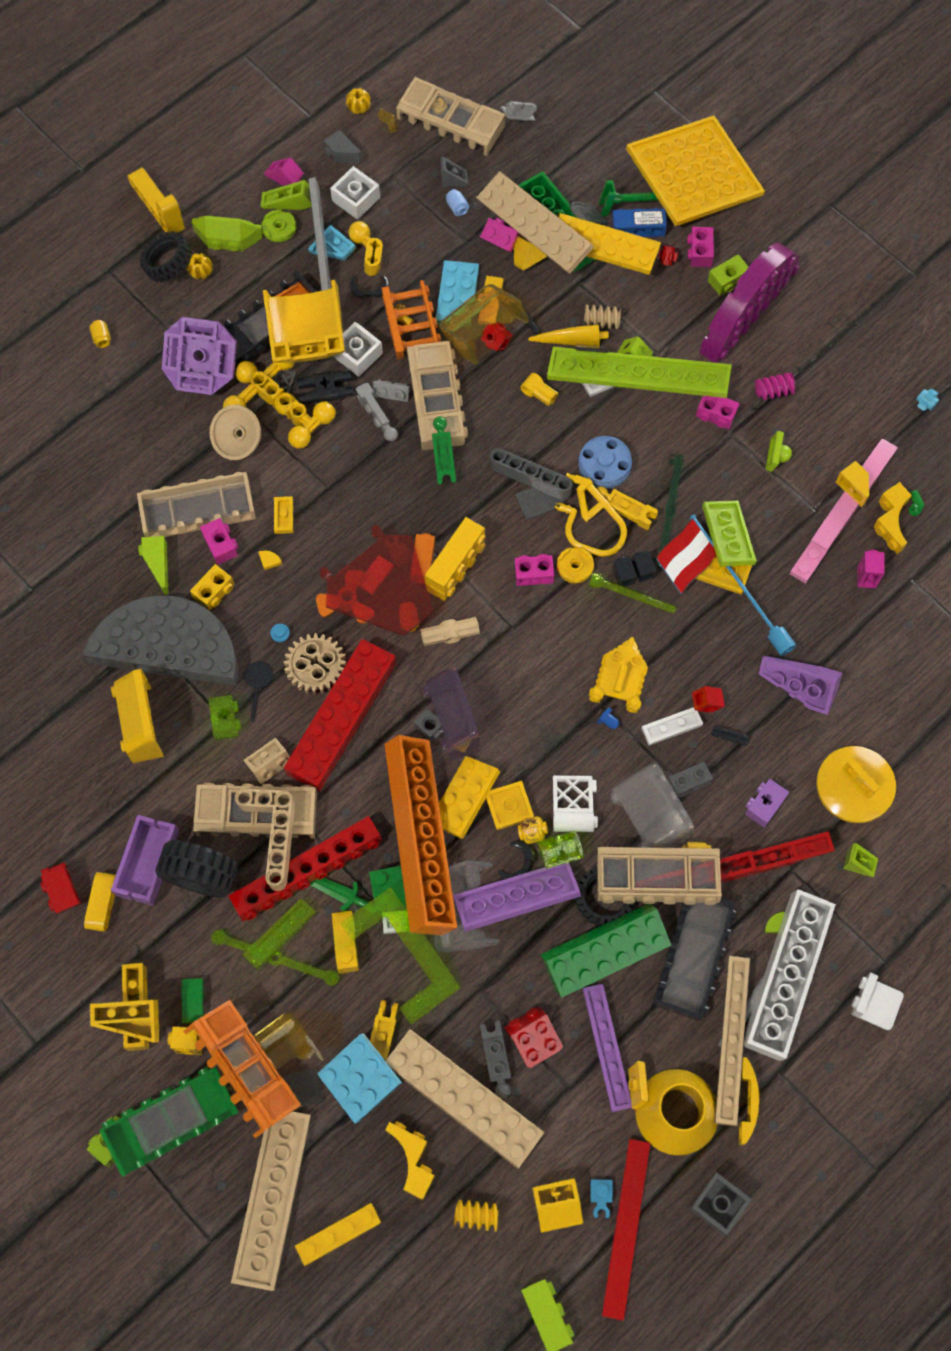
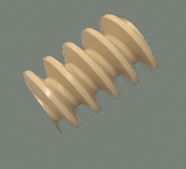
[584,304,621,329]

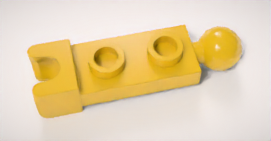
[596,486,658,530]

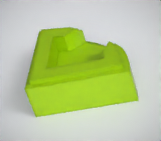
[765,912,785,933]

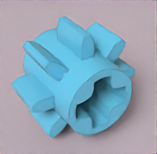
[916,389,939,411]

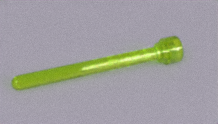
[589,572,676,613]

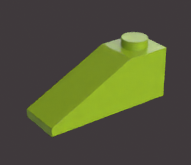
[261,180,312,210]
[139,536,168,595]

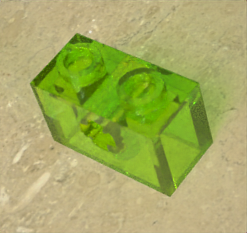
[208,695,241,741]

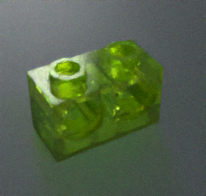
[537,831,584,869]

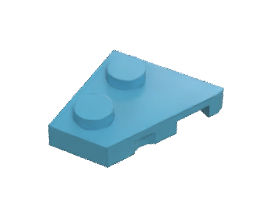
[308,225,356,260]

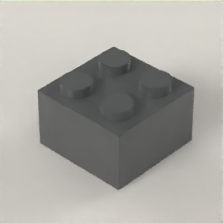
[689,1172,752,1236]

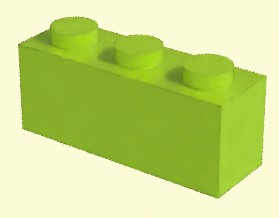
[521,1279,575,1351]

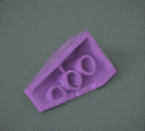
[759,656,842,715]

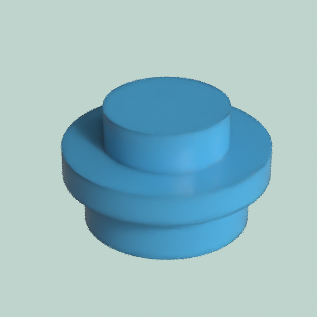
[270,624,290,642]

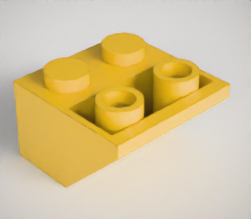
[532,1179,583,1233]

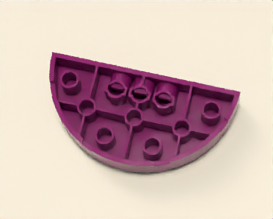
[699,243,800,363]

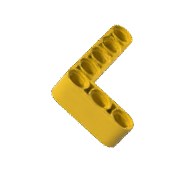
[127,168,185,233]

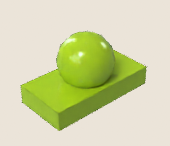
[765,431,792,472]

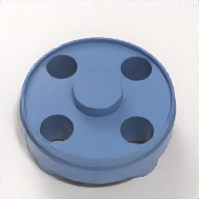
[578,436,632,489]

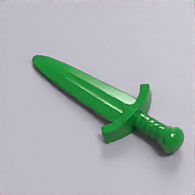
[303,870,376,913]

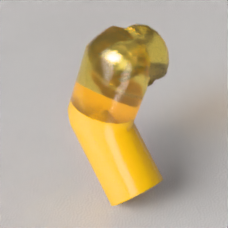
[395,303,414,325]

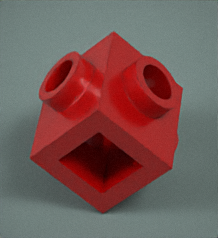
[481,323,513,351]

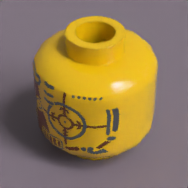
[518,816,548,844]

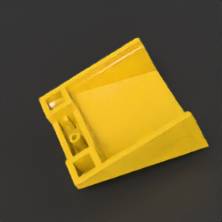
[263,280,345,363]

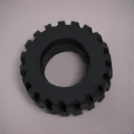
[155,840,238,898]

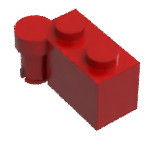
[40,862,81,914]

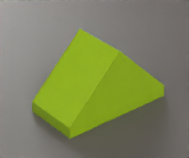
[843,843,878,877]

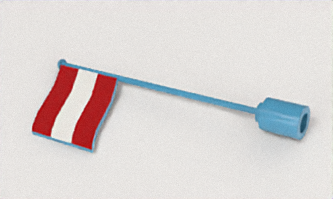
[656,515,797,656]

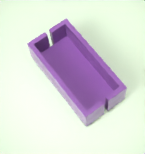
[111,815,179,906]

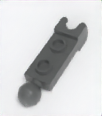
[480,1021,511,1099]

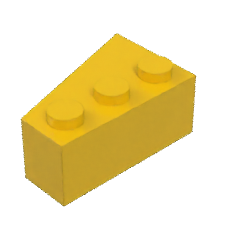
[90,1000,159,1043]

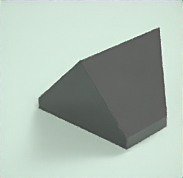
[440,157,468,187]

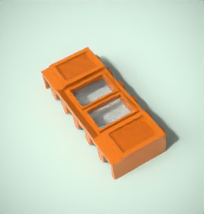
[183,1000,301,1138]

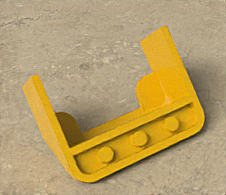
[111,669,164,763]

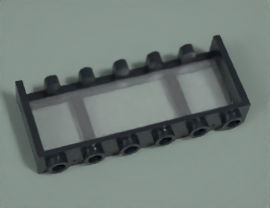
[652,888,737,1022]

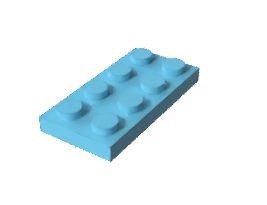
[436,260,479,328]

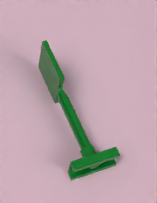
[598,180,658,216]

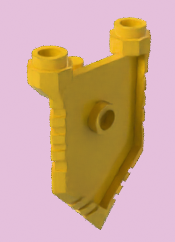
[589,636,648,713]

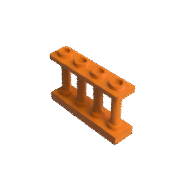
[382,280,441,360]

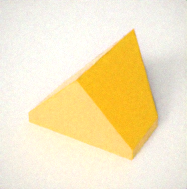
[514,237,547,270]

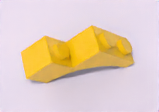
[874,482,912,554]
[386,1121,435,1200]

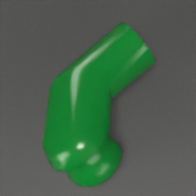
[909,490,924,516]

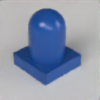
[597,707,619,729]

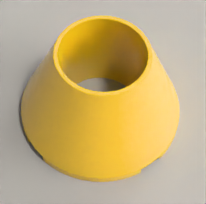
[635,1069,718,1156]

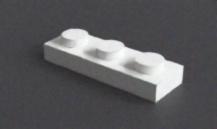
[641,707,703,746]

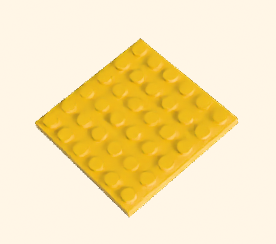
[626,116,765,226]

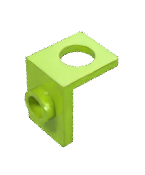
[617,337,653,356]

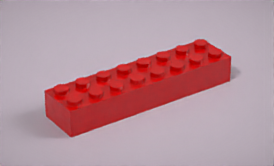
[284,639,396,792]

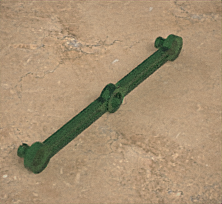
[652,454,684,567]

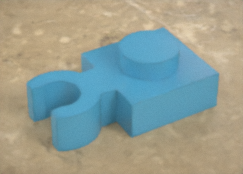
[590,1180,612,1218]

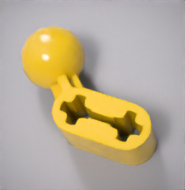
[348,221,383,276]

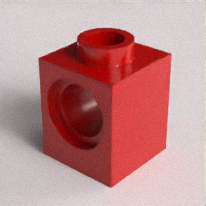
[692,686,725,713]

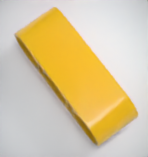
[84,872,116,932]

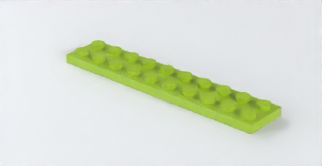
[547,347,732,398]

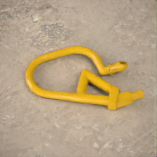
[555,473,627,557]

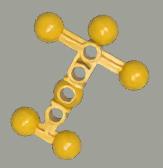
[223,361,336,449]

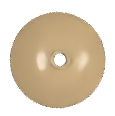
[210,405,261,460]

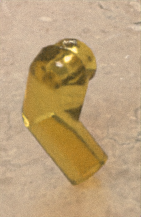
[378,110,396,133]

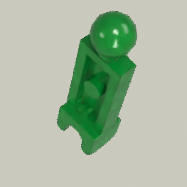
[432,416,456,484]

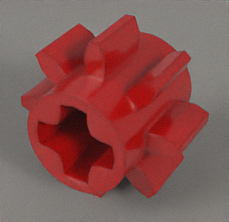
[656,245,678,265]

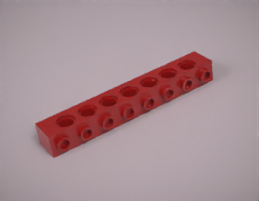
[228,816,382,922]

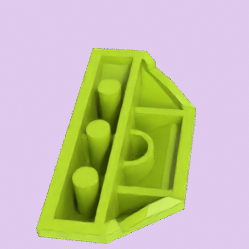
[192,216,263,251]

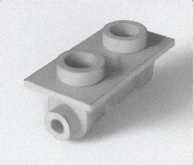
[501,101,537,121]
[373,379,411,402]

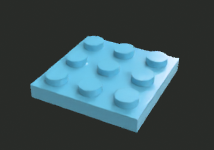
[317,1033,402,1124]

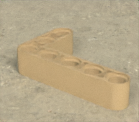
[235,789,295,891]

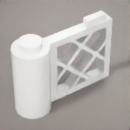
[553,776,598,832]

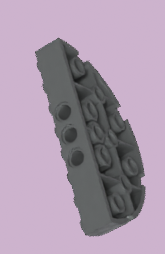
[83,596,238,686]

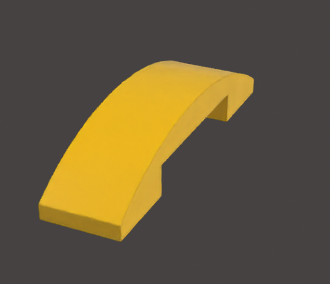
[739,1057,759,1146]

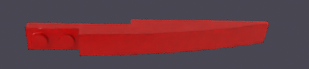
[635,831,835,902]

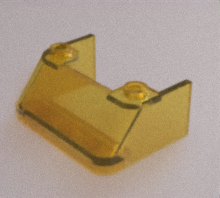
[439,284,529,365]
[226,1012,324,1094]

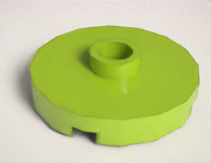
[261,210,296,242]

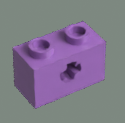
[745,779,789,828]

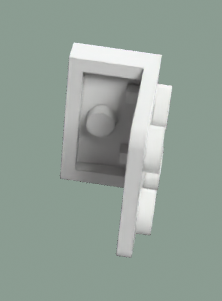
[851,973,904,1030]

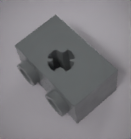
[666,762,713,800]

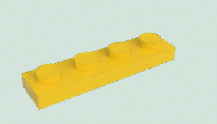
[295,1203,381,1266]

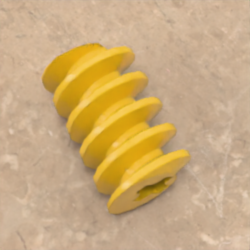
[454,1199,499,1232]

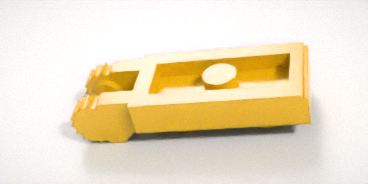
[370,1000,399,1061]

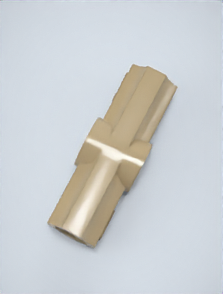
[420,617,480,646]

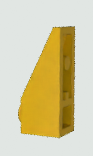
[332,911,359,974]

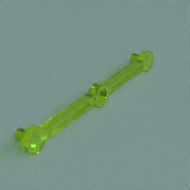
[211,930,340,986]

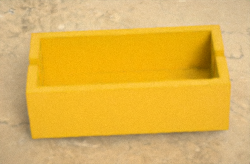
[425,517,486,601]

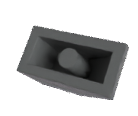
[324,130,362,164]

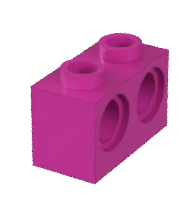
[687,227,714,267]
[696,396,740,429]
[514,554,554,586]

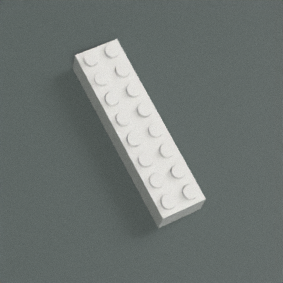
[743,889,836,1061]

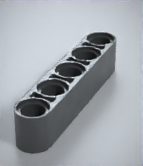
[490,448,572,500]

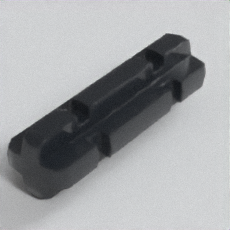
[711,725,750,746]

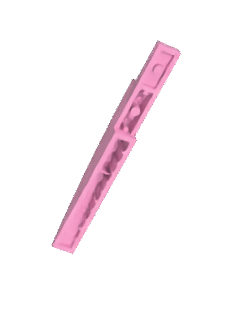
[790,439,898,584]

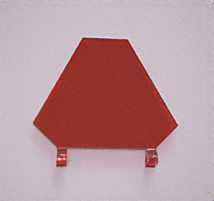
[319,524,433,636]

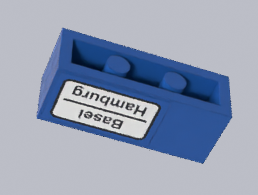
[612,208,666,237]

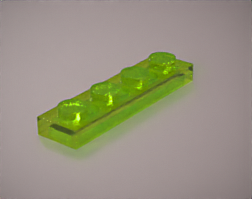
[242,898,316,970]

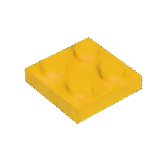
[486,781,534,830]

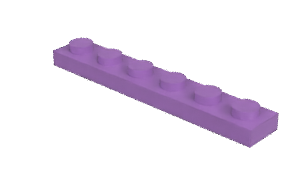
[582,984,632,1112]

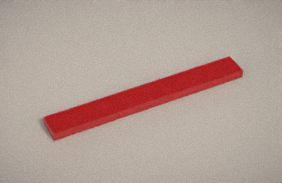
[602,1139,650,1321]

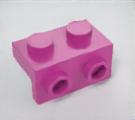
[480,218,522,252]

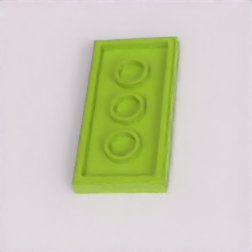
[702,501,757,566]

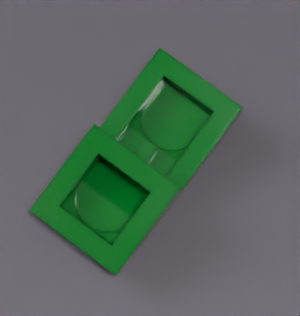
[182,978,204,1023]

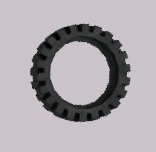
[139,231,192,282]
[576,866,635,927]

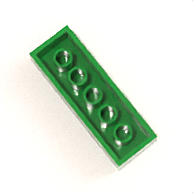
[518,171,596,273]
[541,904,671,998]

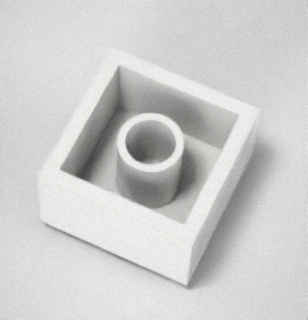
[330,166,380,220]
[333,322,383,377]

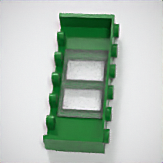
[99,1067,238,1177]

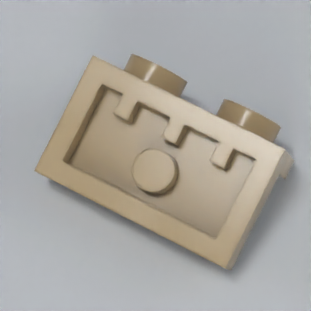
[244,738,290,784]

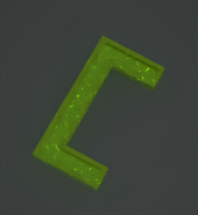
[340,887,461,1024]

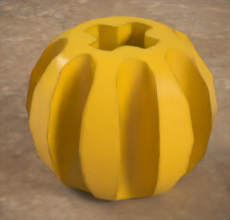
[346,88,371,114]
[186,253,212,279]

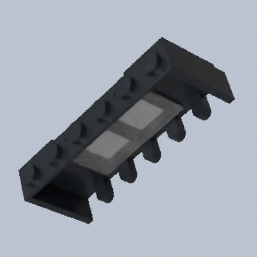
[224,270,316,365]

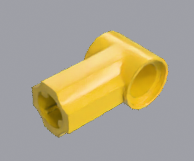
[520,373,558,406]

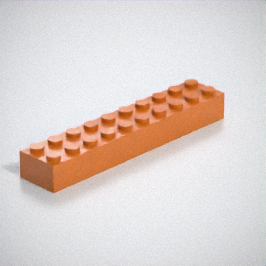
[384,735,457,935]

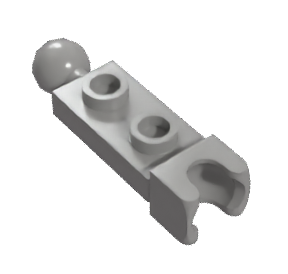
[355,383,398,441]

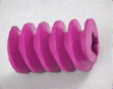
[755,372,795,401]

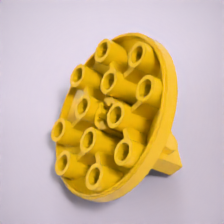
[816,746,896,823]

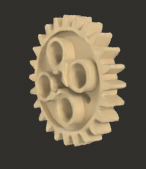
[284,633,346,694]

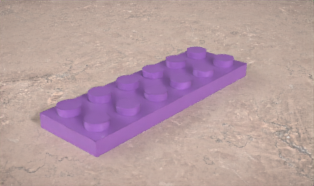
[453,860,581,932]

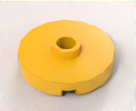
[557,547,594,584]

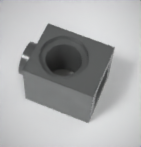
[414,709,444,742]

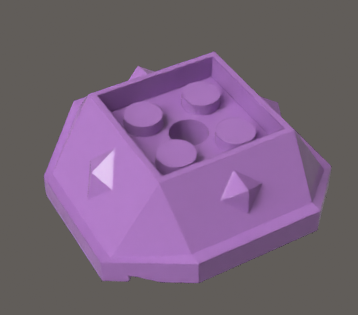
[162,317,237,395]

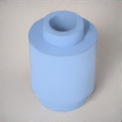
[446,190,469,216]

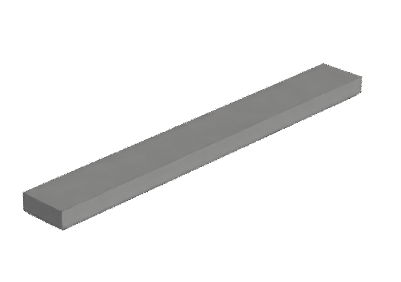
[309,177,331,291]

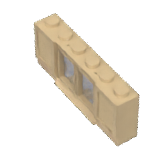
[396,77,505,156]
[407,341,468,450]
[193,783,317,839]

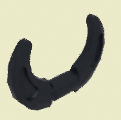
[349,274,389,298]
[498,840,536,880]

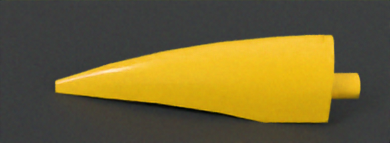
[528,325,608,346]

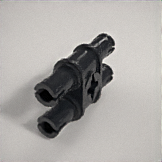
[297,369,354,404]

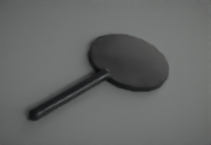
[244,661,273,723]

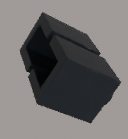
[612,551,657,588]

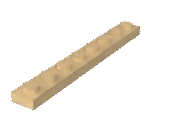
[715,956,750,1126]

